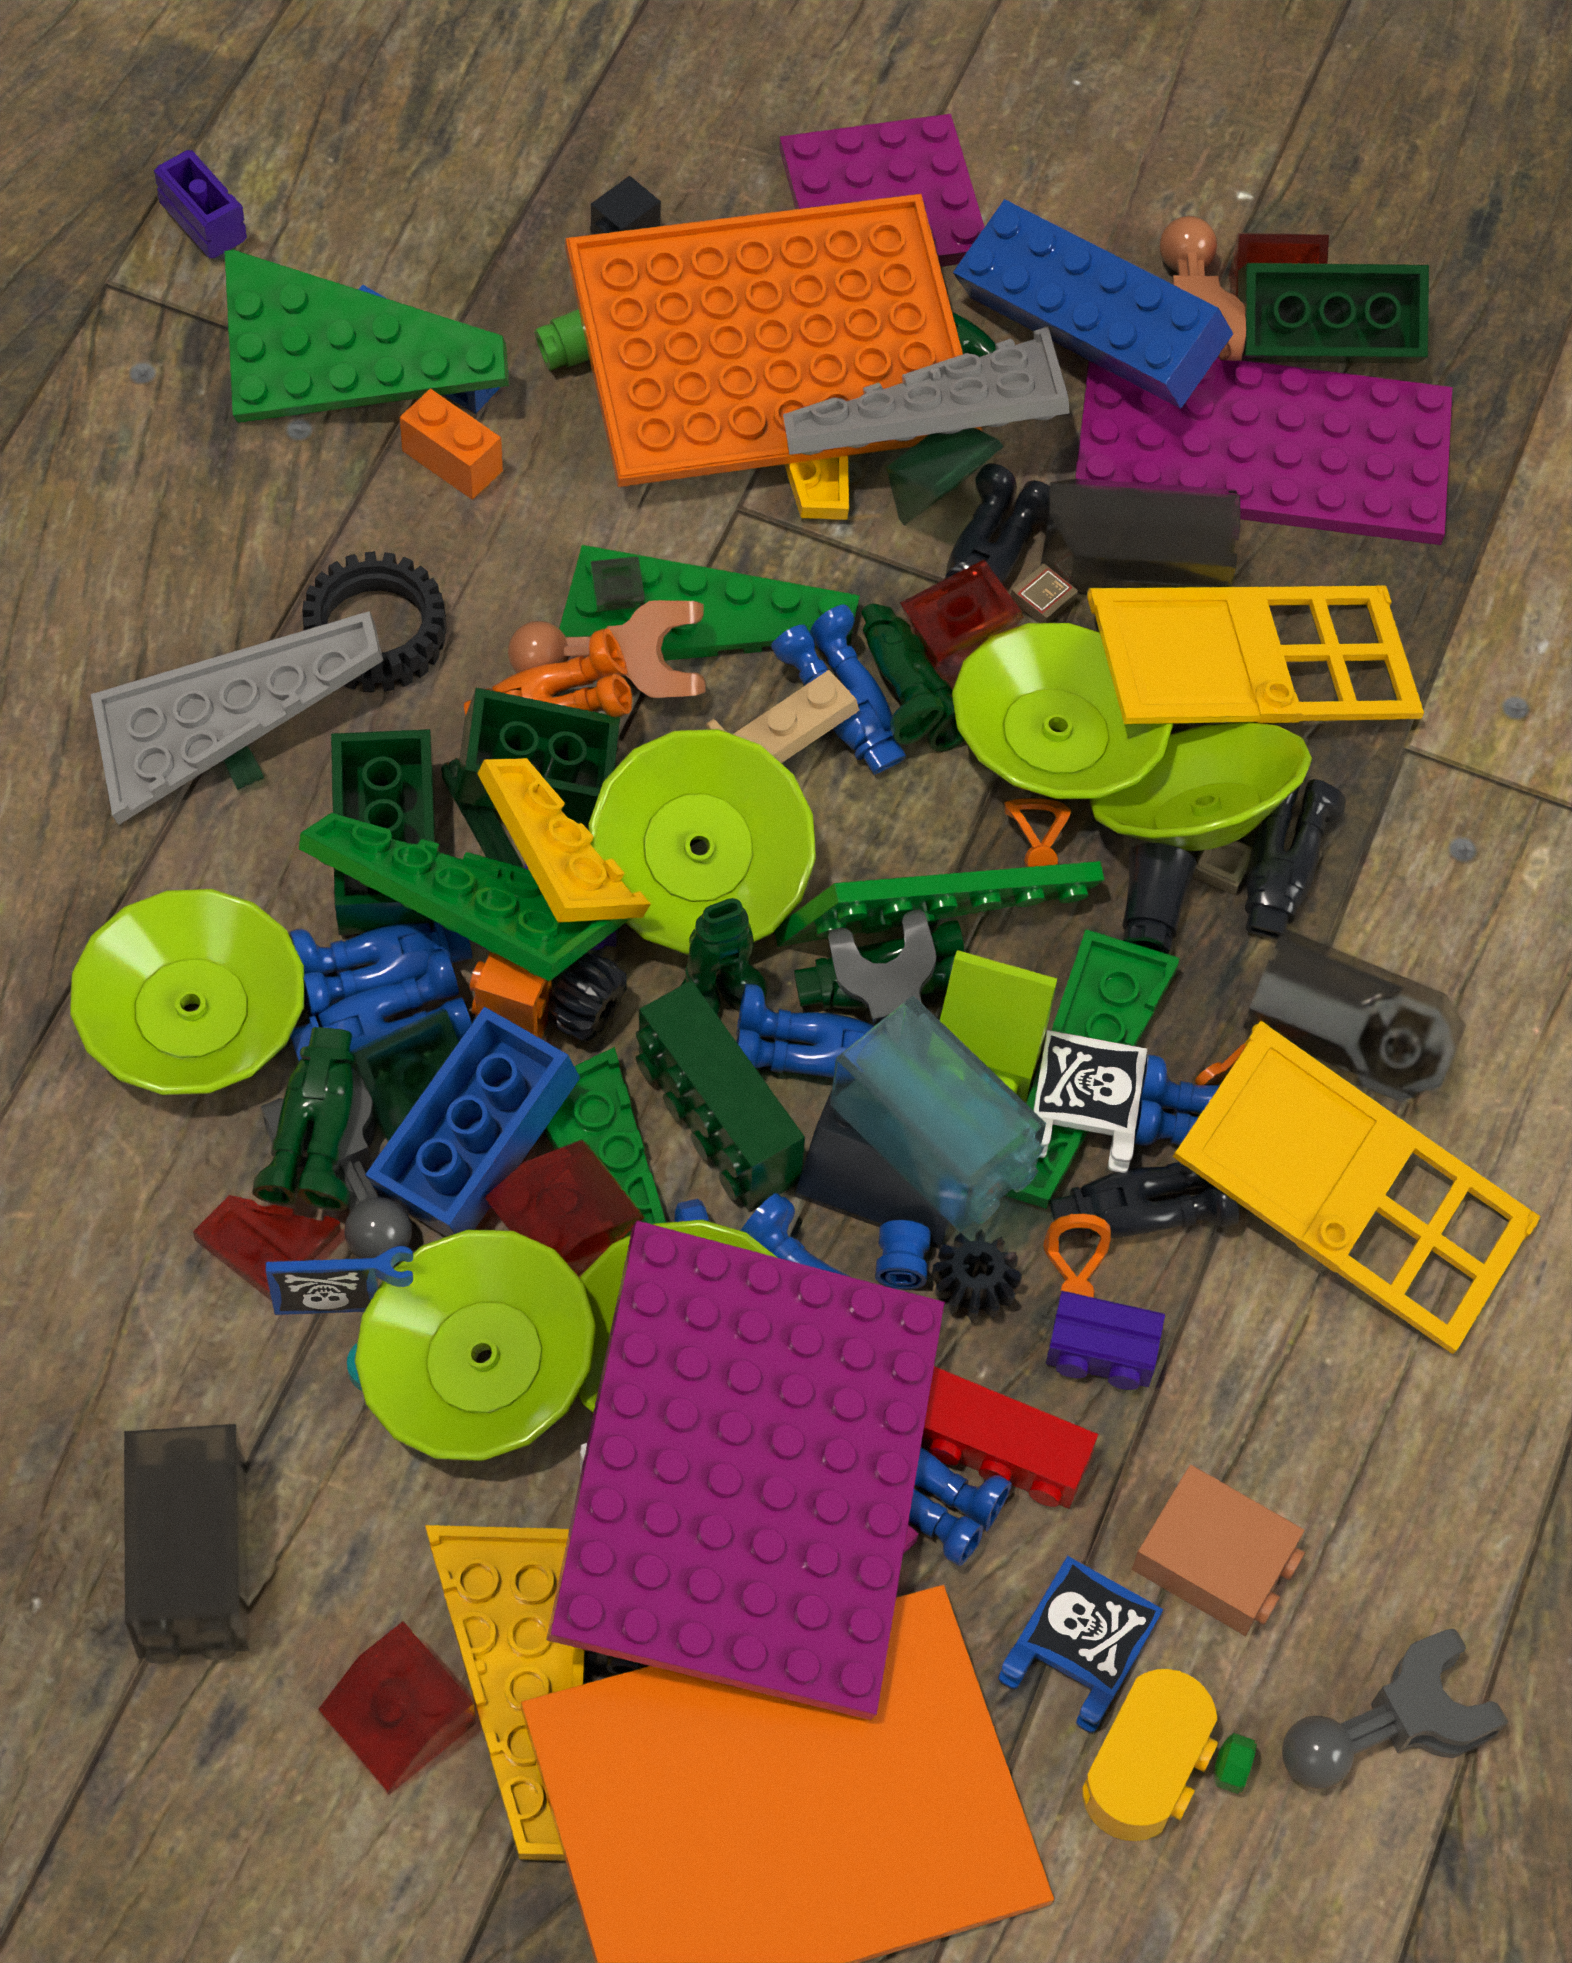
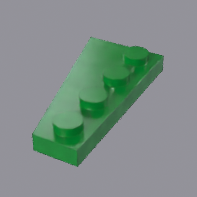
[544,1047,666,1244]

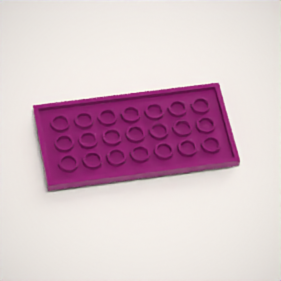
[1073,357,1453,545]

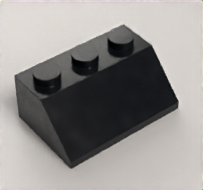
[795,1084,980,1249]

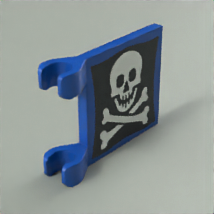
[266,1246,413,1315]
[998,1555,1163,1733]

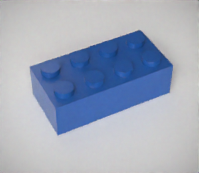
[365,1006,580,1237]

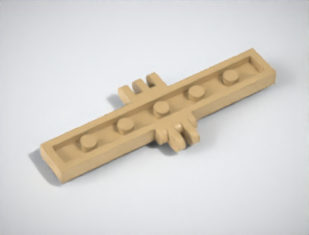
[697,670,860,763]

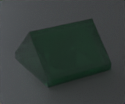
[886,428,1004,526]
[350,1008,459,1142]

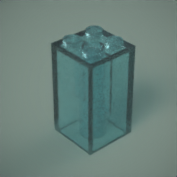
[831,996,1046,1233]

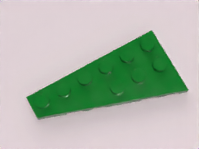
[298,813,631,981]

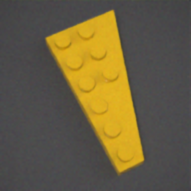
[425,1525,585,1861]

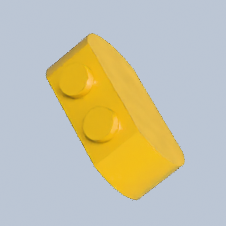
[1081,1669,1219,1841]

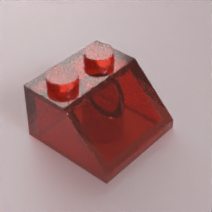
[485,1140,645,1276]
[318,1621,476,1795]

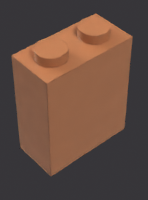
[1131,1464,1306,1636]

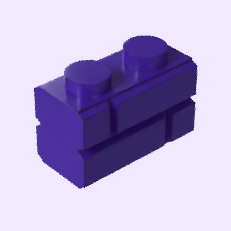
[154,150,247,259]
[1045,1291,1165,1390]

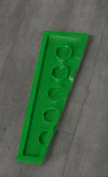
[997,929,1180,1209]

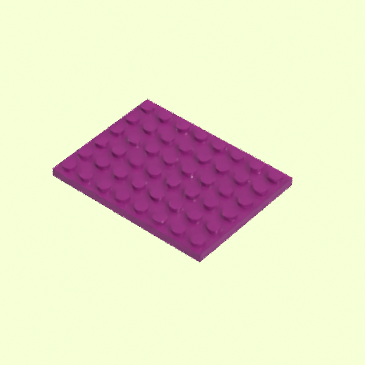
[546,1221,944,1720]

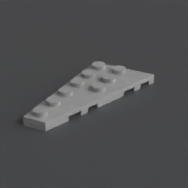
[783,326,1070,455]
[91,611,383,825]

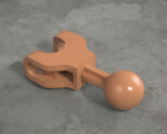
[1160,216,1246,361]
[508,600,706,698]

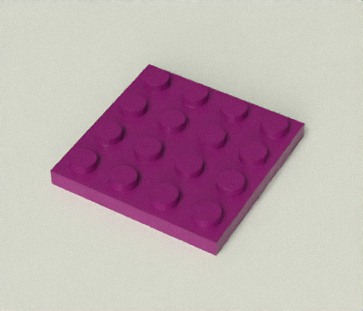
[779,114,985,267]

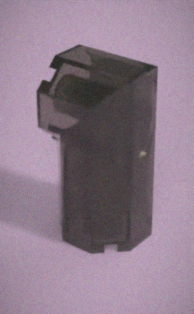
[1040,478,1240,595]
[1243,929,1466,1102]

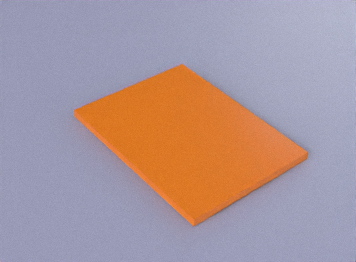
[565,194,983,487]
[520,1585,1054,1963]

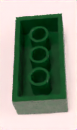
[1238,263,1429,363]
[331,729,436,935]
[636,980,805,1212]

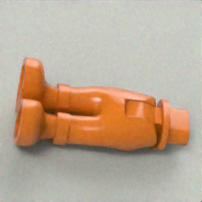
[464,629,632,717]

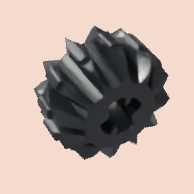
[548,952,627,1041]
[931,1229,1022,1322]

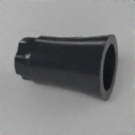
[1122,843,1197,954]

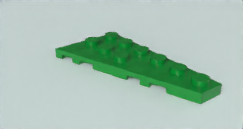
[559,545,860,661]
[774,861,1105,947]

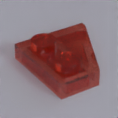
[193,1195,341,1301]

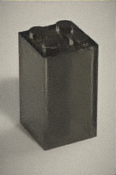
[124,1424,250,1664]

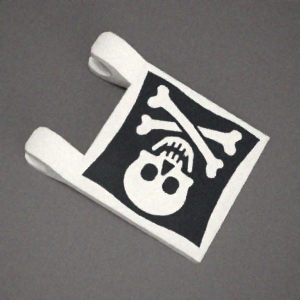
[1026,1030,1147,1173]

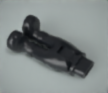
[937,463,1060,621]
[1245,779,1346,940]
[1050,1162,1239,1240]

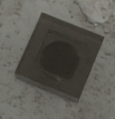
[591,557,645,612]

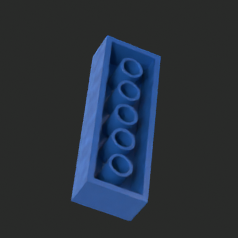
[953,199,1234,409]

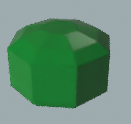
[1214,1733,1257,1794]

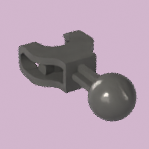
[828,909,948,1118]
[261,1068,412,1259]
[1282,1628,1509,1789]

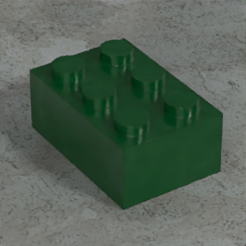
[454,687,620,828]

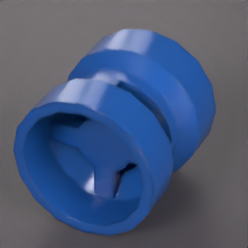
[875,1220,931,1290]

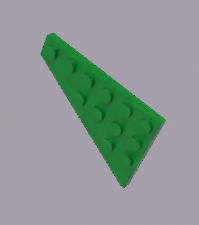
[224,250,509,423]

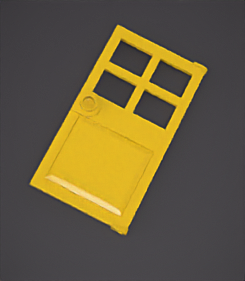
[1087,585,1424,724]
[1172,1020,1541,1354]

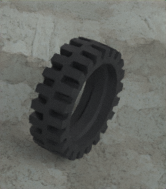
[302,551,446,692]

